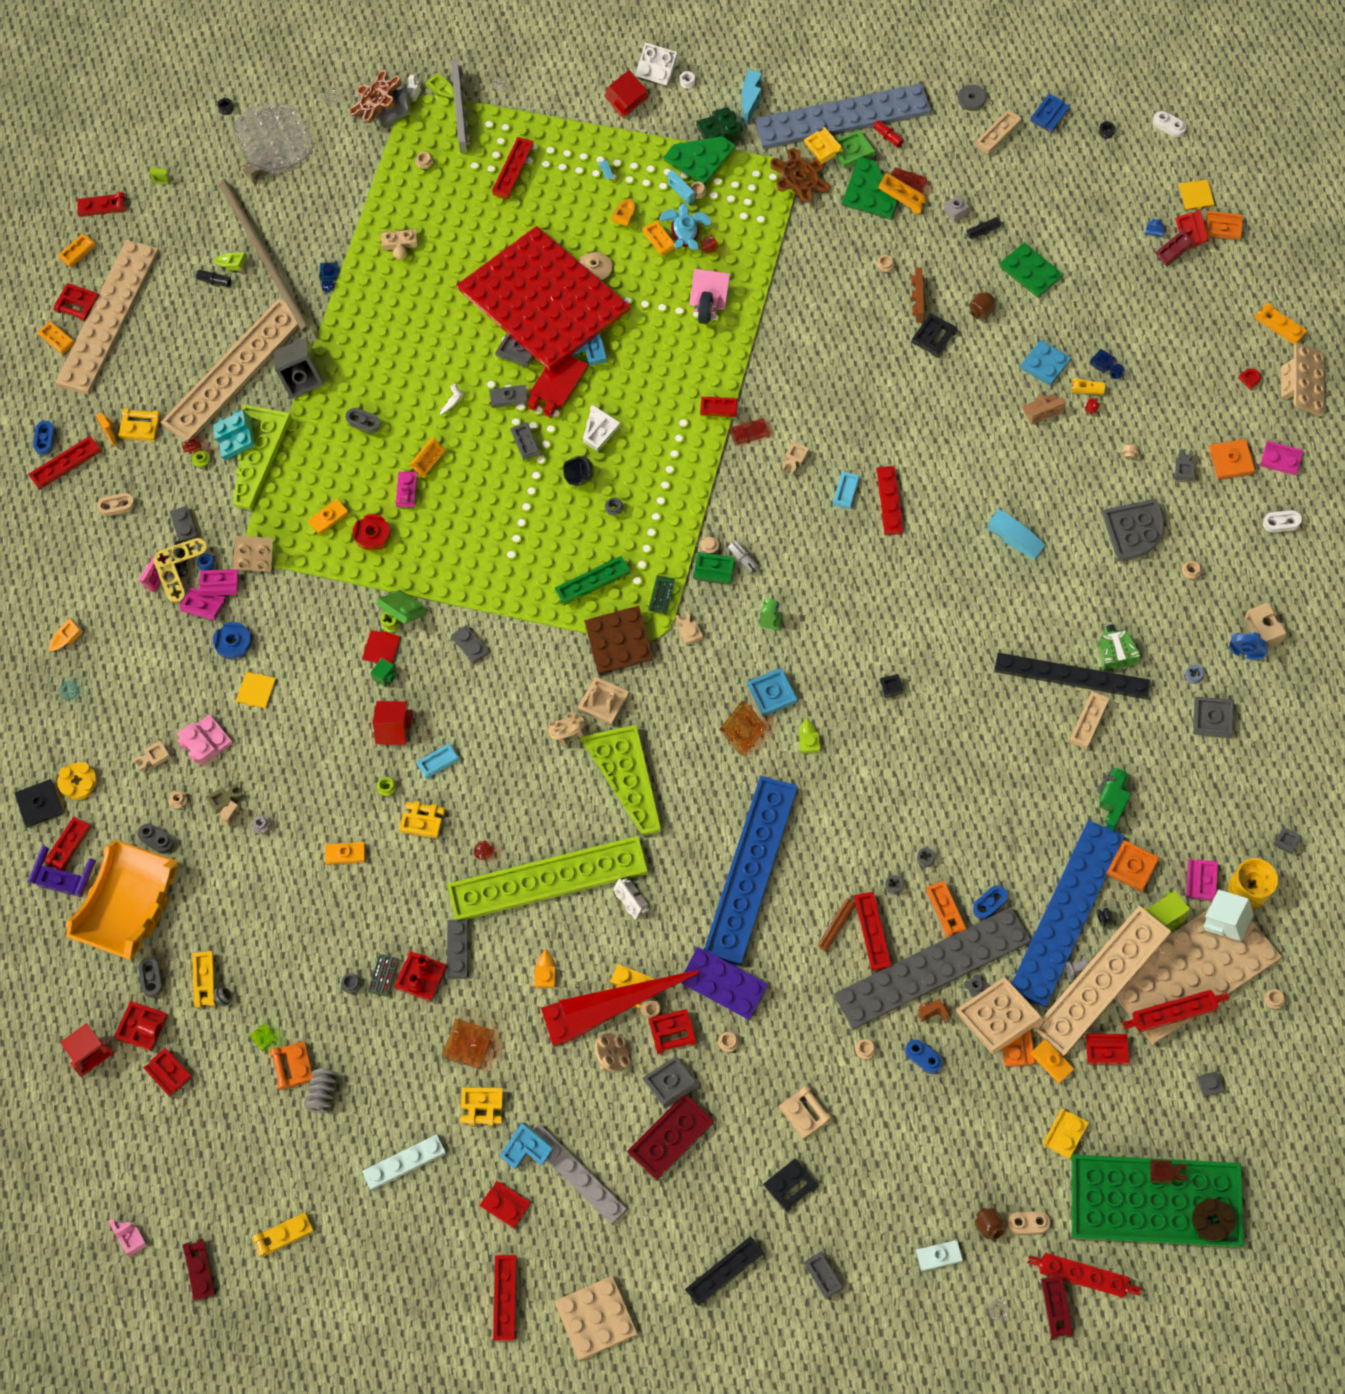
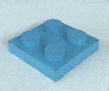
[1020,340,1071,386]
[747,668,797,717]

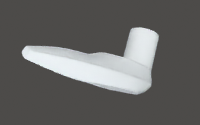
[440,383,464,415]

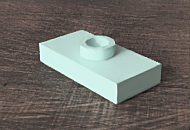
[916,1240,963,1272]

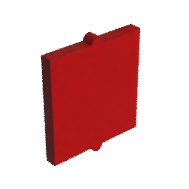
[362,630,401,664]

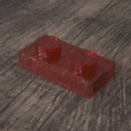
[891,167,927,194]
[729,418,770,446]

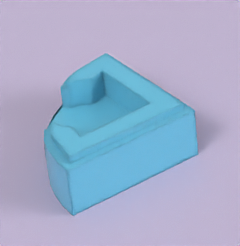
[598,160,613,179]

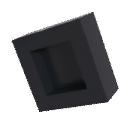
[880,674,903,698]

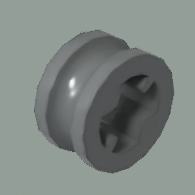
[917,848,935,868]
[885,875,903,895]

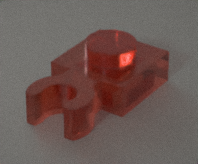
[1150,1160,1187,1184]

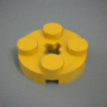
[57,762,97,800]

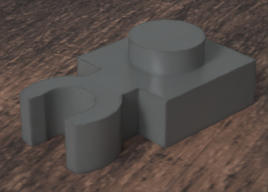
[1174,449,1195,482]

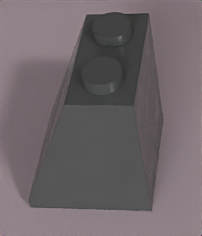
[274,337,324,399]

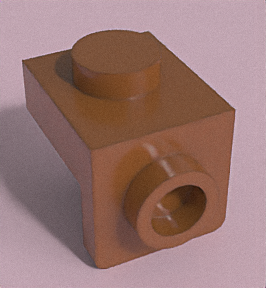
[917,999,950,1023]

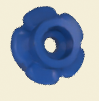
[197,553,215,571]

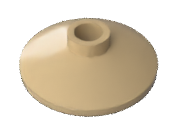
[579,252,612,281]

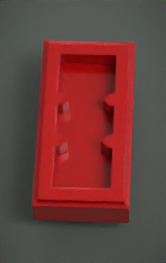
[700,396,738,417]

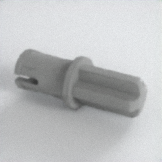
[729,541,759,574]

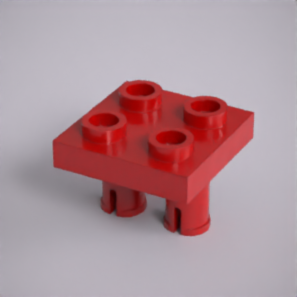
[394,951,447,1003]

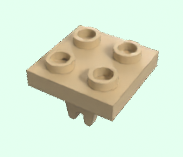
[233,536,273,572]
[578,677,629,726]

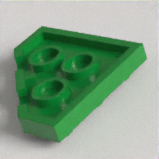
[663,136,736,185]
[841,157,897,220]

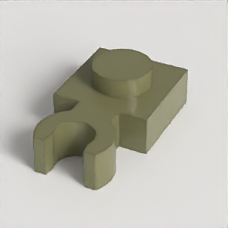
[206,784,243,814]

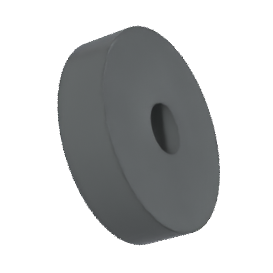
[958,85,986,111]

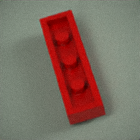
[492,137,534,200]
[28,436,101,490]
[876,466,903,535]
[854,891,891,972]
[493,1255,517,1342]

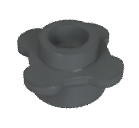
[964,974,988,998]

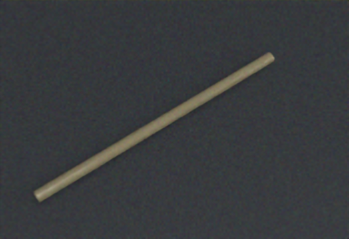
[219,180,310,332]

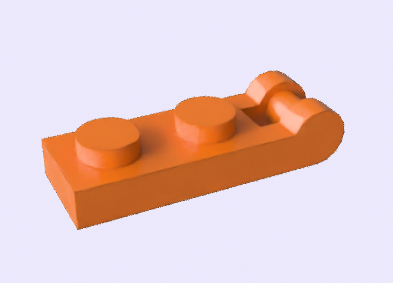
[926,881,966,938]

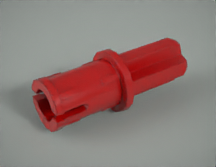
[873,120,904,148]

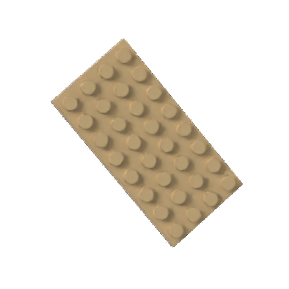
[1116,909,1282,1045]

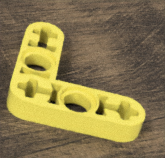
[153,538,206,603]

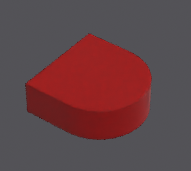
[1238,368,1261,390]

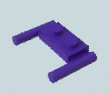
[27,846,96,897]

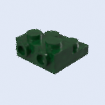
[696,107,743,142]

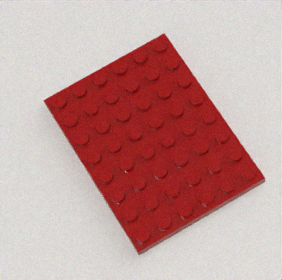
[456,226,631,371]

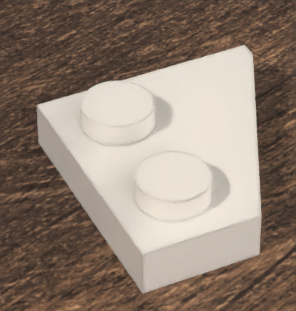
[583,405,620,452]

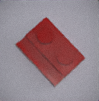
[1175,209,1210,249]
[1085,1034,1129,1065]
[143,1048,192,1098]
[479,1180,531,1229]

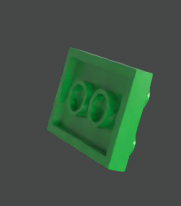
[999,242,1063,298]

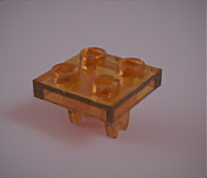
[719,701,767,756]
[442,1019,494,1070]

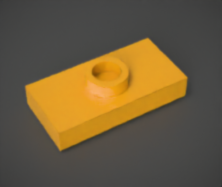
[642,221,676,257]
[58,233,96,268]
[37,321,75,355]
[409,438,446,477]
[307,499,349,536]
[325,842,365,865]
[1030,1039,1074,1084]

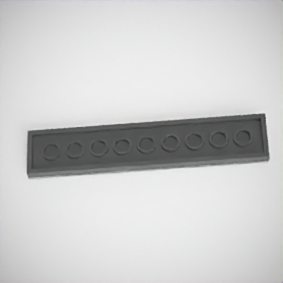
[834,907,1031,1030]

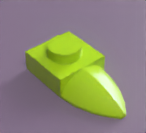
[425,73,454,98]
[213,252,248,271]
[799,718,820,754]

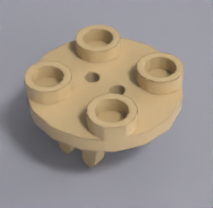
[548,713,585,747]
[595,1033,630,1073]

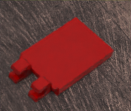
[528,356,588,418]

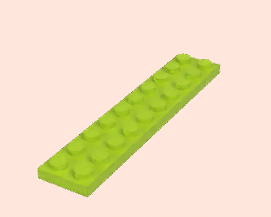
[447,836,648,921]

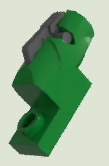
[1097,768,1131,831]

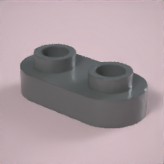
[345,408,381,434]
[137,823,174,854]
[138,957,163,997]

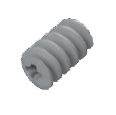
[304,1068,338,1114]

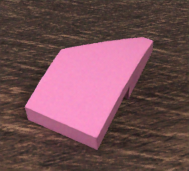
[109,1220,147,1257]

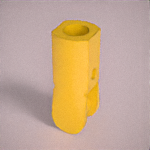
[1071,378,1105,395]

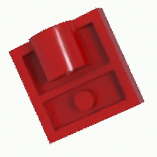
[114,1001,168,1052]

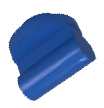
[1145,219,1165,237]

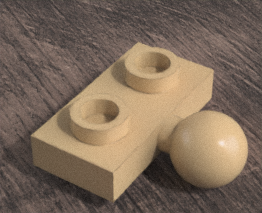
[381,229,418,260]

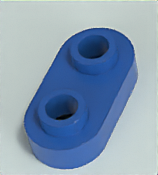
[33,421,55,456]
[973,886,1008,920]
[905,1039,942,1074]

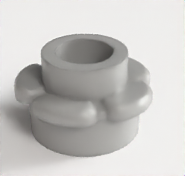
[251,815,270,834]

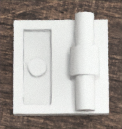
[635,43,679,86]

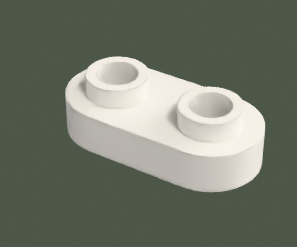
[1153,111,1186,137]
[1263,510,1302,533]

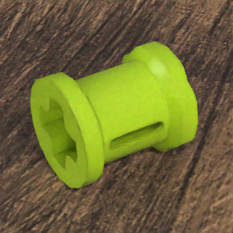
[380,611,400,633]

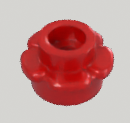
[1084,397,1100,415]

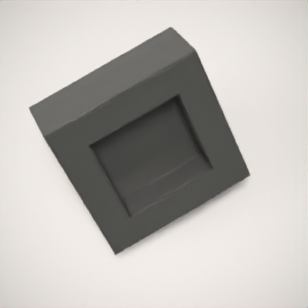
[1274,826,1301,854]
[1196,1071,1224,1098]

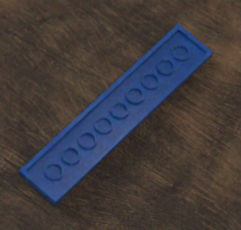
[704,775,798,966]
[1011,820,1125,1008]

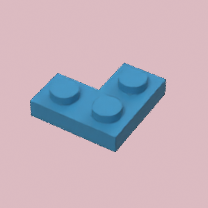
[573,334,607,366]
[500,1122,555,1169]

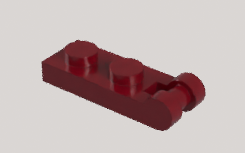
[183,1239,216,1302]
[1040,1276,1073,1340]

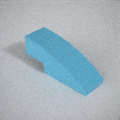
[742,69,762,124]
[988,509,1045,560]

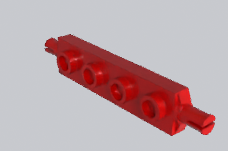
[1122,990,1229,1033]
[1027,1253,1142,1298]

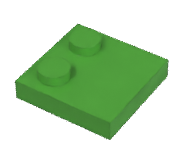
[835,130,875,169]
[376,590,429,624]

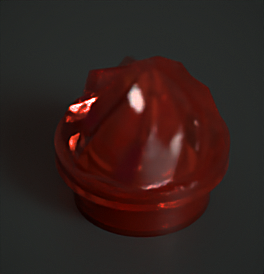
[701,235,719,254]
[474,840,494,860]

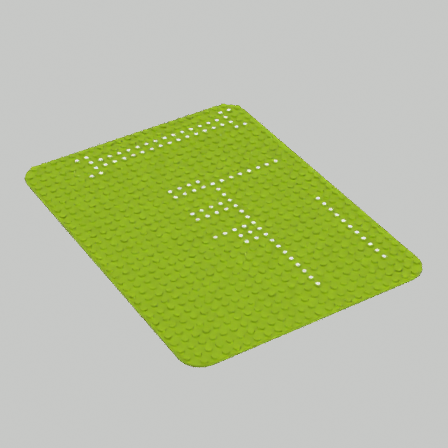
[246,94,795,642]

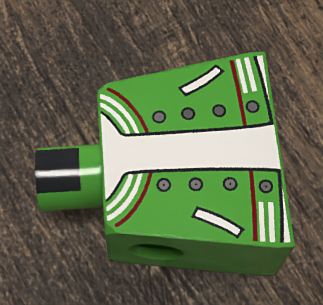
[1099,624,1140,671]

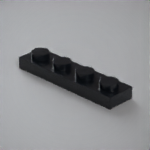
[685,1236,764,1307]

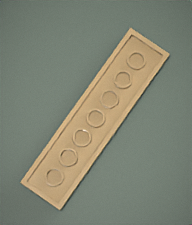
[1033,905,1172,1056]

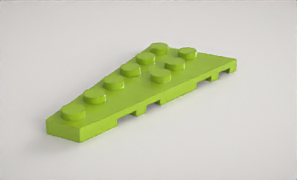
[233,404,292,511]
[580,725,661,836]

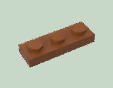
[911,268,924,323]

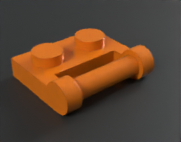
[269,1041,314,1090]

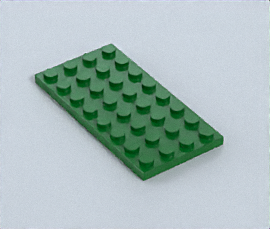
[1071,1154,1243,1248]

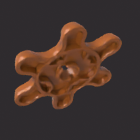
[350,70,402,123]
[770,148,830,203]

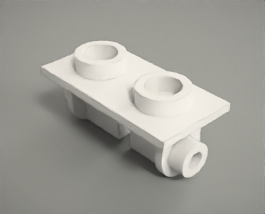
[613,878,649,920]

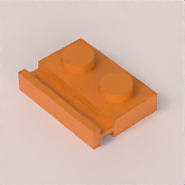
[1205,211,1243,240]
[1002,1029,1035,1067]

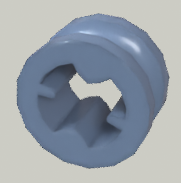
[1185,665,1204,684]

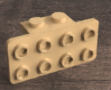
[1281,342,1324,417]

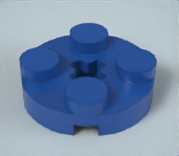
[213,622,252,659]
[1229,632,1269,660]

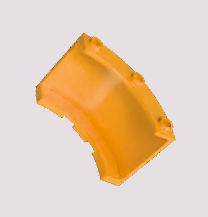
[66,839,179,960]

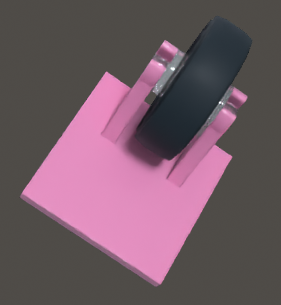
[690,269,730,324]

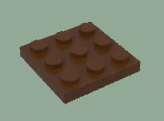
[584,606,653,675]

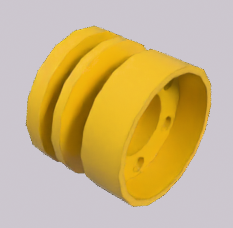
[1228,858,1278,909]

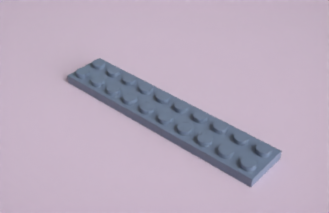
[755,83,931,149]

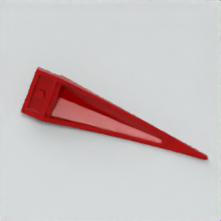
[541,970,699,1047]

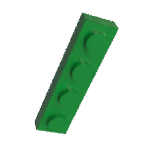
[555,556,631,606]

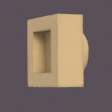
[220,801,240,827]

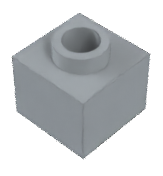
[944,195,969,223]

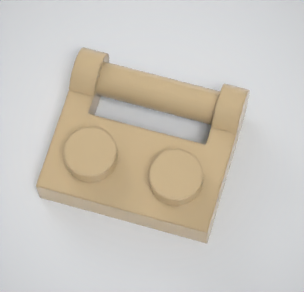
[779,1085,833,1140]

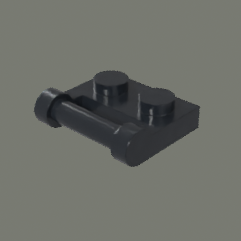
[911,313,958,358]
[763,1158,819,1213]

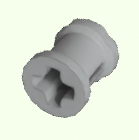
[1066,957,1089,980]

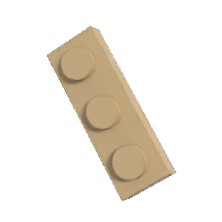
[975,109,1022,155]
[1069,691,1110,749]

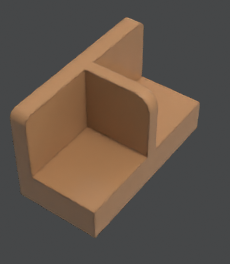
[1022,393,1066,425]

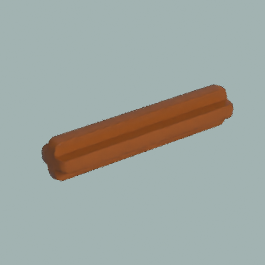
[818,898,855,951]

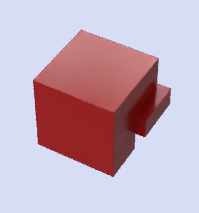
[604,70,649,118]
[372,701,413,745]
[60,1023,114,1077]

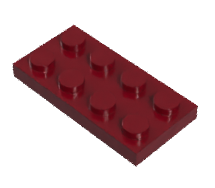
[627,1095,714,1182]

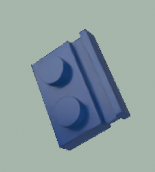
[1030,93,1070,133]

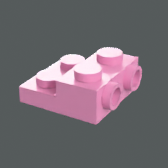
[177,714,233,766]

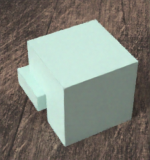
[1203,890,1254,941]

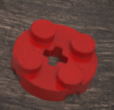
[353,514,391,550]

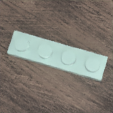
[362,1134,446,1191]

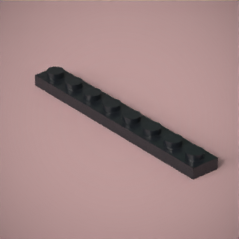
[994,653,1150,700]

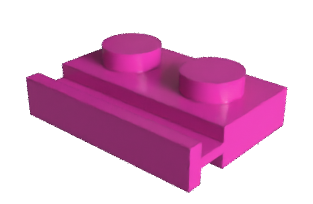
[1260,441,1303,476]
[199,569,239,596]
[180,588,226,620]
[1186,858,1218,901]

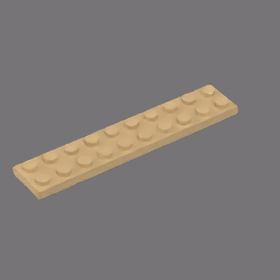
[55,240,159,395]
[161,298,307,444]

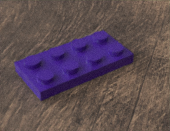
[681,946,769,1020]

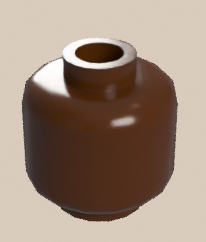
[969,292,996,319]
[975,1208,1006,1240]

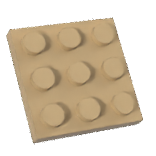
[956,977,1042,1055]
[554,1276,638,1361]

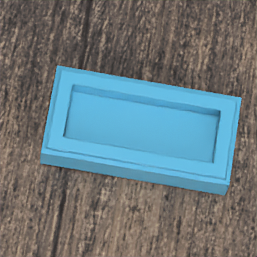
[668,170,695,206]
[833,471,860,509]
[416,743,460,779]

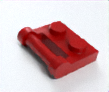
[53,283,99,322]
[648,1009,697,1055]

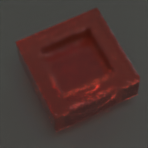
[181,437,202,454]

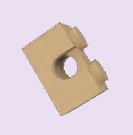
[1244,602,1286,647]

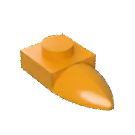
[611,199,635,226]
[96,412,116,447]
[49,618,83,651]
[534,950,555,988]

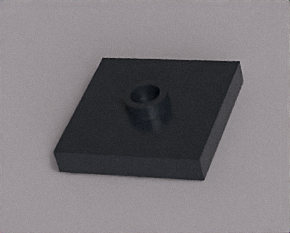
[15,779,63,828]

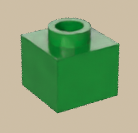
[370,658,396,687]

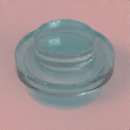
[59,681,79,700]

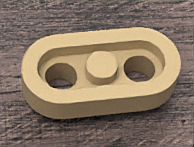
[97,493,135,516]
[1007,1211,1050,1235]

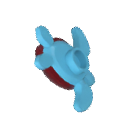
[660,203,711,250]

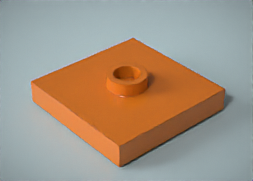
[1209,439,1255,480]
[1106,840,1160,893]

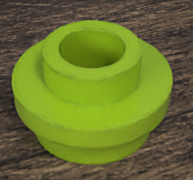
[191,450,210,468]
[377,777,396,796]

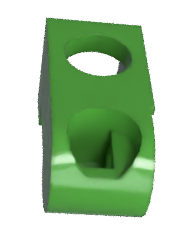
[760,599,782,631]

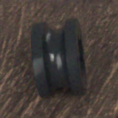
[217,98,234,115]
[1099,121,1115,139]
[1097,907,1113,927]

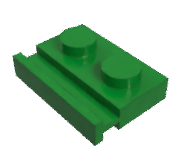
[693,552,735,585]

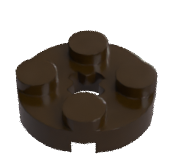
[1191,1198,1235,1243]

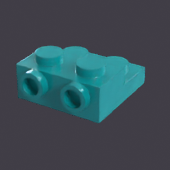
[213,410,255,460]

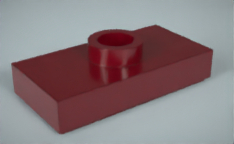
[1155,230,1195,267]

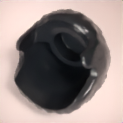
[563,456,595,486]

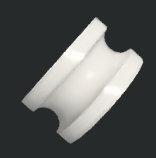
[680,71,695,88]

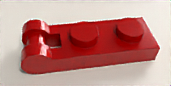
[77,192,126,217]
[45,816,91,871]

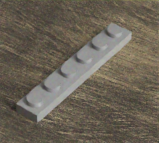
[451,59,470,153]
[534,1124,627,1225]

